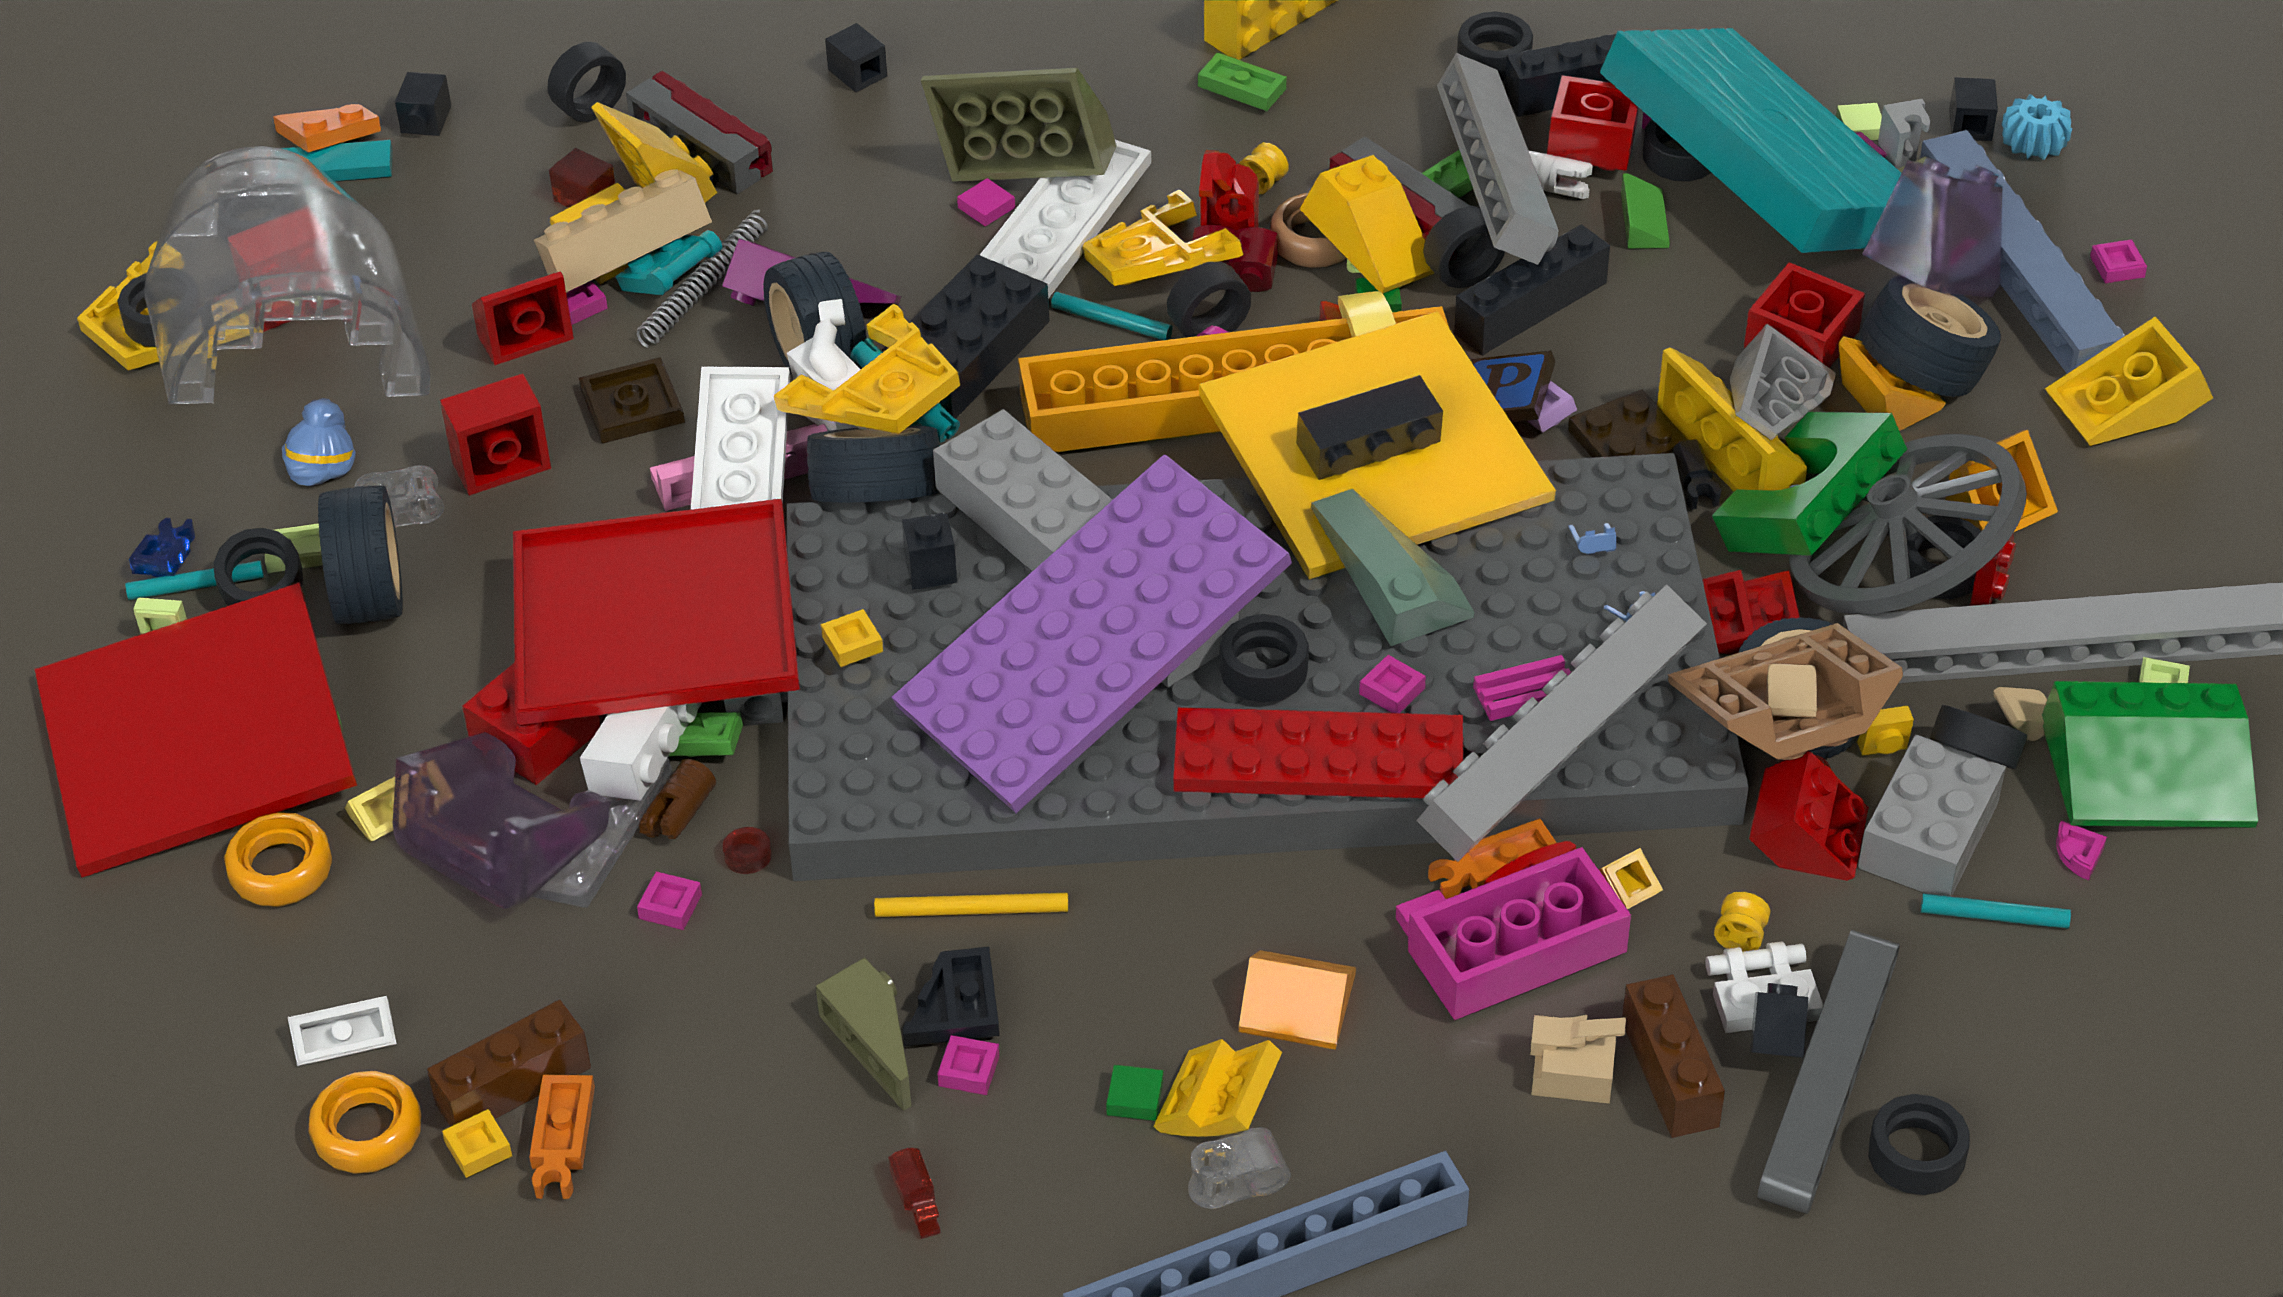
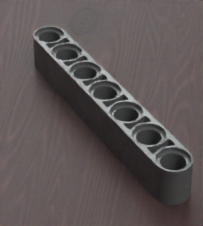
[1757,930,1900,1214]

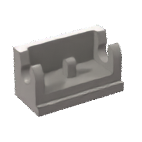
[1877,99,1930,169]

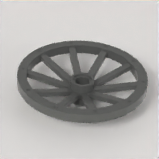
[1789,434,2026,614]

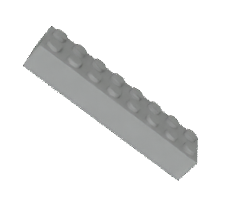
[933,409,1239,687]

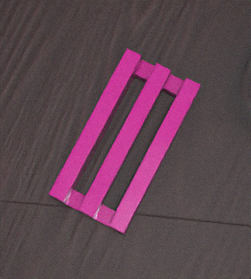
[1473,655,1571,721]

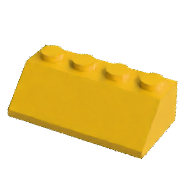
[1657,347,1807,491]

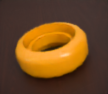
[224,812,332,907]
[309,1071,421,1174]

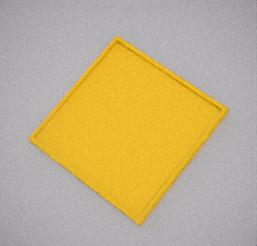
[1199,311,1556,579]

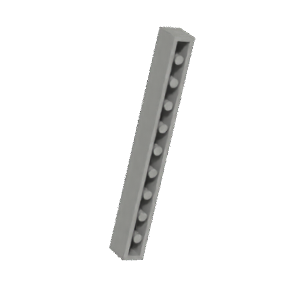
[1842,583,2283,683]

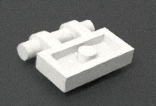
[1705,941,1823,1033]

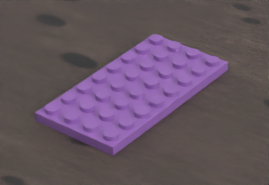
[892,454,1292,813]

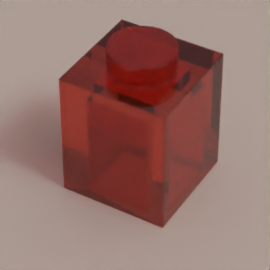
[549,148,615,208]

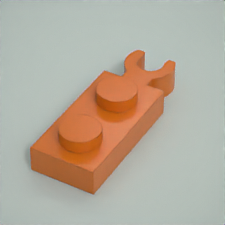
[1428,818,1557,899]
[529,1075,595,1199]

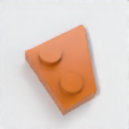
[273,104,381,152]

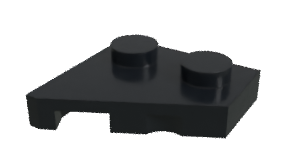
[903,946,1000,1046]

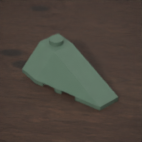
[1311,489,1475,646]

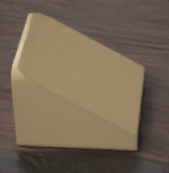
[1766,664,1817,718]
[1993,687,2047,741]

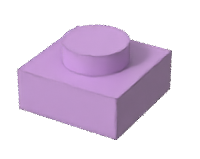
[1527,381,1577,433]

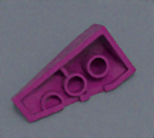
[722,238,902,306]

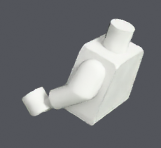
[787,299,867,431]

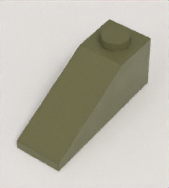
[816,957,911,1111]

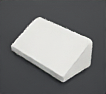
[288,996,397,1067]

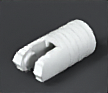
[1528,150,1593,199]

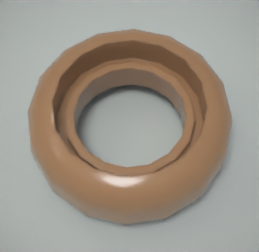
[1270,193,1346,268]

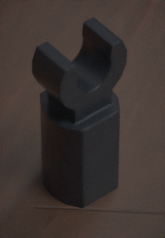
[1672,439,1721,510]

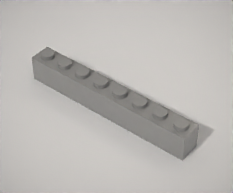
[1437,53,1559,265]
[1416,585,1707,862]

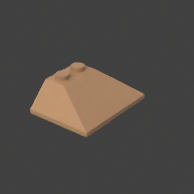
[1668,623,1903,760]

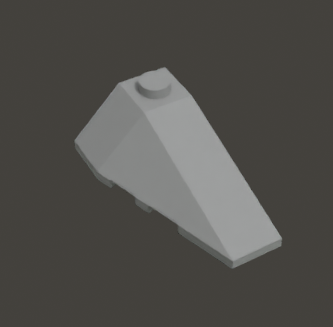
[1730,324,1836,440]

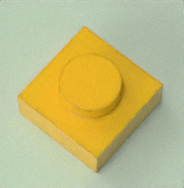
[821,609,883,667]
[1857,706,1914,756]
[442,1109,512,1178]

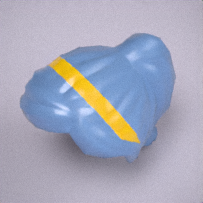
[282,398,356,486]

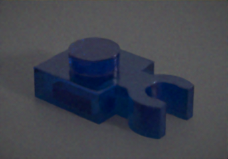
[129,518,196,577]

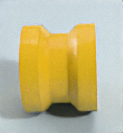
[1239,142,1289,194]
[1714,892,1771,952]

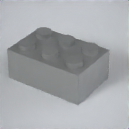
[1858,734,2006,897]

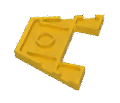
[1082,190,1243,286]
[77,240,256,371]
[774,304,960,434]

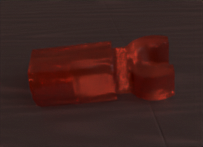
[888,1148,941,1239]

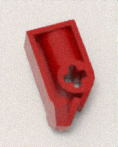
[1199,150,1259,231]

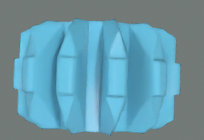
[2002,94,2072,160]

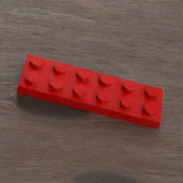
[1173,707,1463,798]

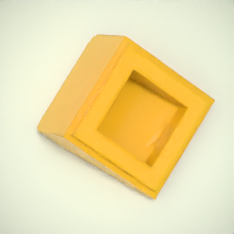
[1599,848,1663,909]

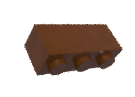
[1622,974,1725,1138]
[427,999,591,1126]

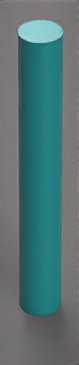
[1051,292,1173,340]
[125,560,264,600]
[1921,894,2071,929]

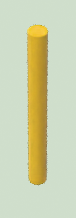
[874,893,1068,917]

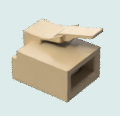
[1530,1015,1626,1104]

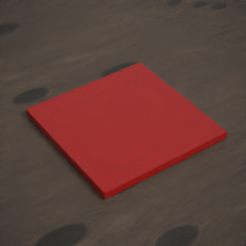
[513,499,800,725]
[34,583,357,878]

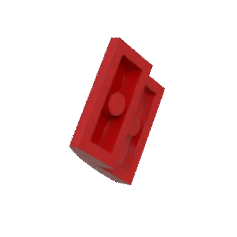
[1702,570,1800,655]

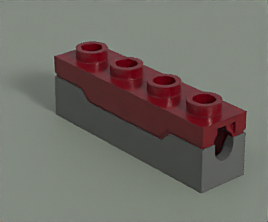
[626,70,773,194]
[1329,136,1481,261]

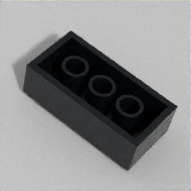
[882,254,1050,419]

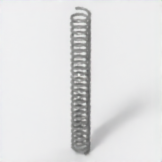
[637,209,768,348]

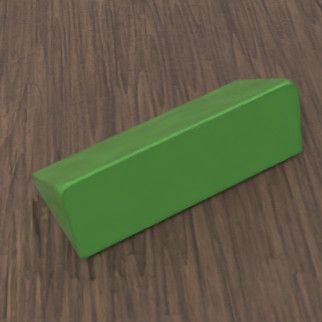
[1621,173,1670,249]

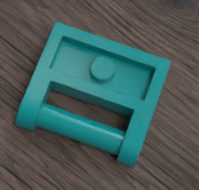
[616,230,722,295]

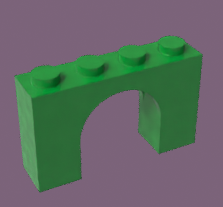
[1712,412,1907,556]

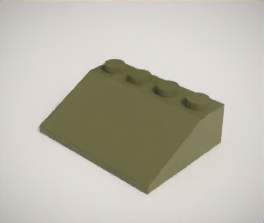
[921,68,1117,182]

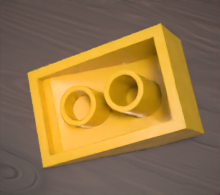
[591,102,717,203]
[1300,155,1434,294]
[2045,316,2213,446]

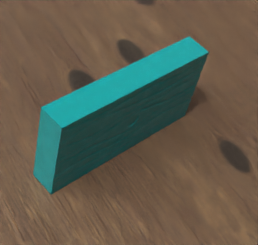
[1600,28,1937,253]

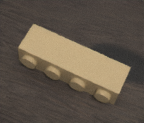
[534,169,712,292]

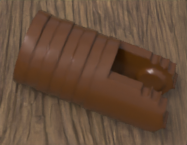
[639,759,716,839]

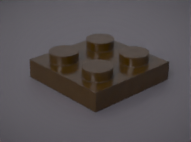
[1568,389,1687,458]

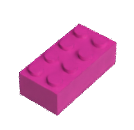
[1408,847,1631,1020]

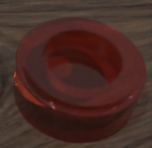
[723,827,772,874]

